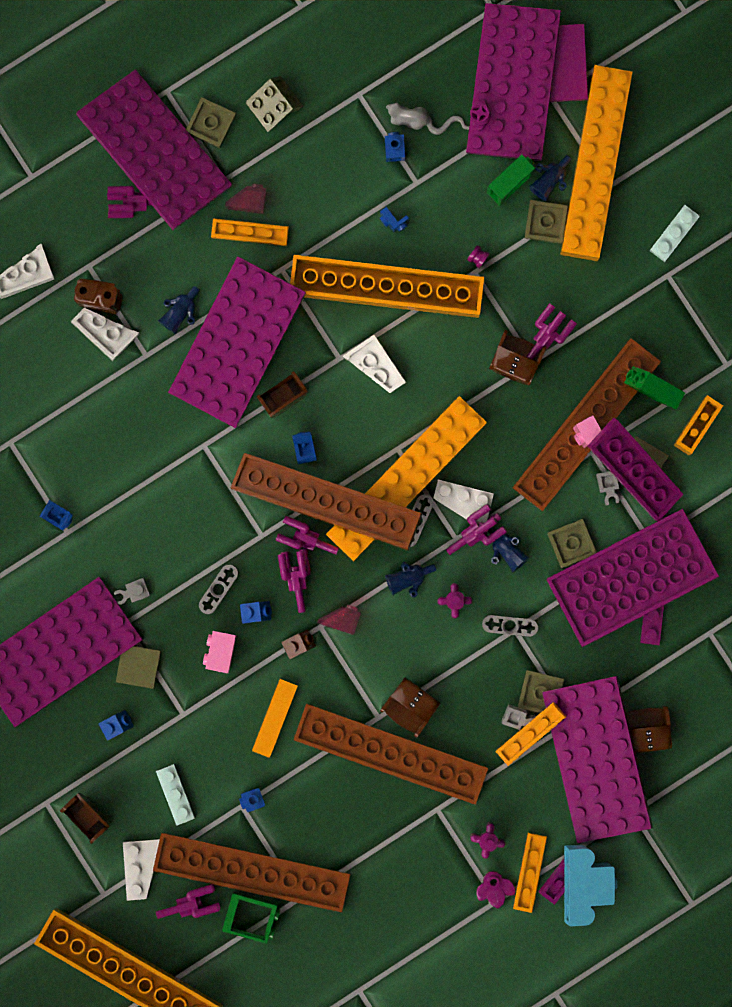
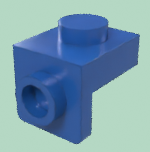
[380,207,409,232]
[292,432,317,464]
[40,500,73,530]
[240,601,272,624]
[99,710,134,741]
[239,788,265,813]

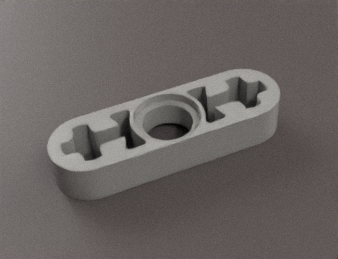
[410,494,433,547]
[199,565,238,614]
[482,615,538,637]

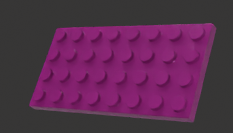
[466,3,561,161]
[76,69,232,230]
[168,256,306,428]
[546,509,719,647]
[0,577,142,727]
[542,676,653,843]

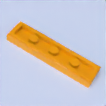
[211,218,289,246]
[252,679,298,758]
[495,702,566,766]
[513,832,547,913]

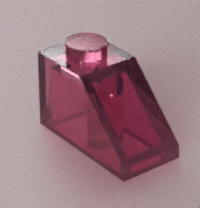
[225,184,267,214]
[317,605,361,635]

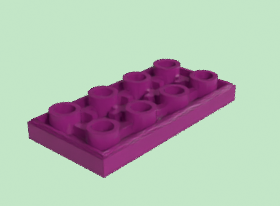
[550,24,588,102]

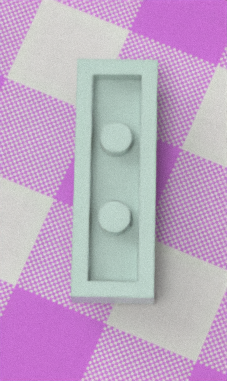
[650,205,700,262]
[156,764,195,825]

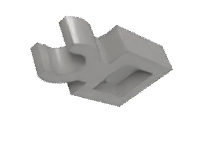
[596,471,619,506]
[114,578,150,605]
[502,704,536,730]

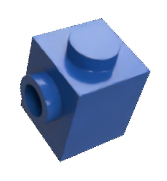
[385,132,405,162]

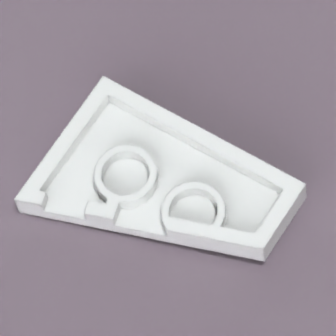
[0,244,54,299]
[71,308,139,361]
[343,335,407,393]
[433,480,494,523]
[123,839,160,901]

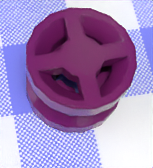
[470,104,490,125]
[467,245,490,269]

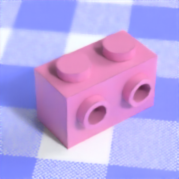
[573,416,601,448]
[203,631,236,673]

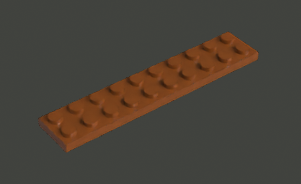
[512,338,661,511]
[230,453,422,551]
[294,704,488,805]
[153,833,350,912]

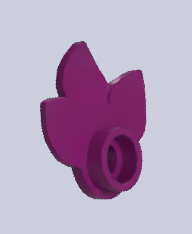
[476,871,515,908]

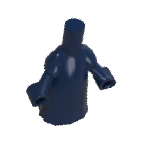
[529,155,572,201]
[158,286,200,334]
[488,527,529,573]
[385,562,436,598]

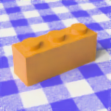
[674,395,723,455]

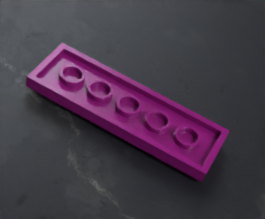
[588,418,683,522]

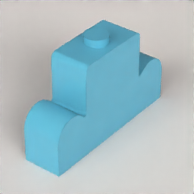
[564,845,617,926]

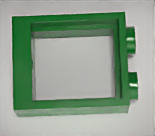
[487,155,535,206]
[624,366,685,410]
[222,892,280,944]

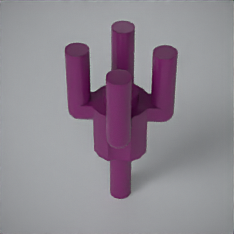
[107,186,151,218]
[526,303,577,360]
[446,503,508,555]
[275,516,339,555]
[278,549,311,613]
[437,583,473,619]
[470,822,505,859]
[156,884,221,919]

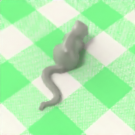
[386,103,469,135]

